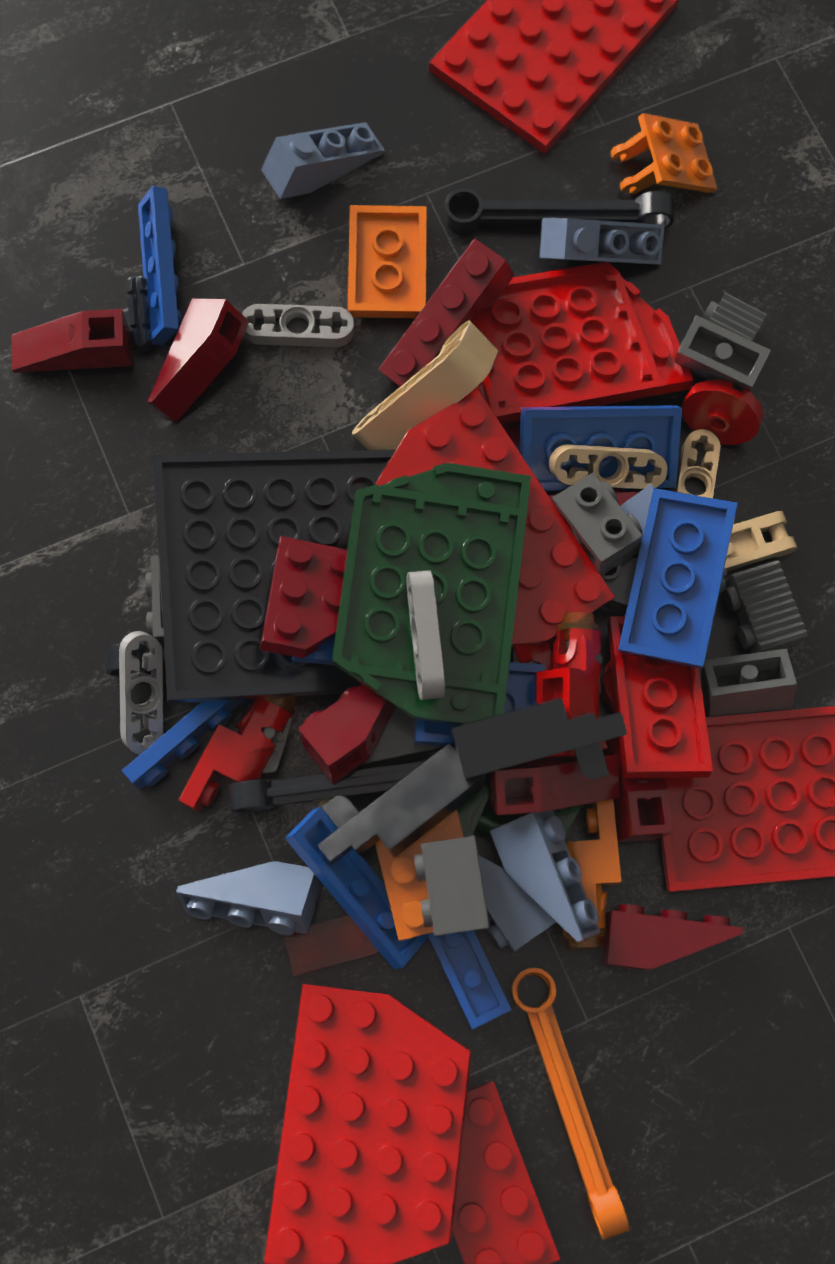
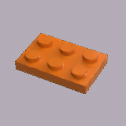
[348,205,427,318]
[375,809,464,941]

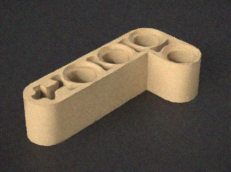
[352,321,498,450]

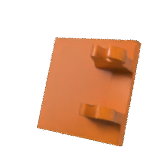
[610,113,717,195]

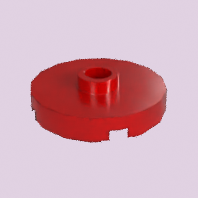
[682,380,764,445]

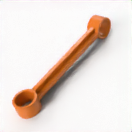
[511,968,630,1240]

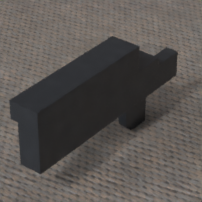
[450,697,627,779]
[318,744,483,865]

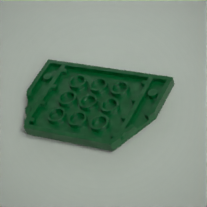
[331,463,531,725]

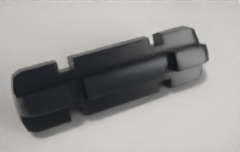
[126,276,153,352]

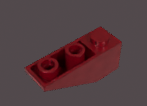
[147,299,249,422]
[12,309,131,373]
[298,684,396,784]
[604,737,674,843]
[489,754,620,815]
[601,904,743,971]

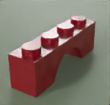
[378,238,514,388]

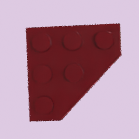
[260,536,347,658]

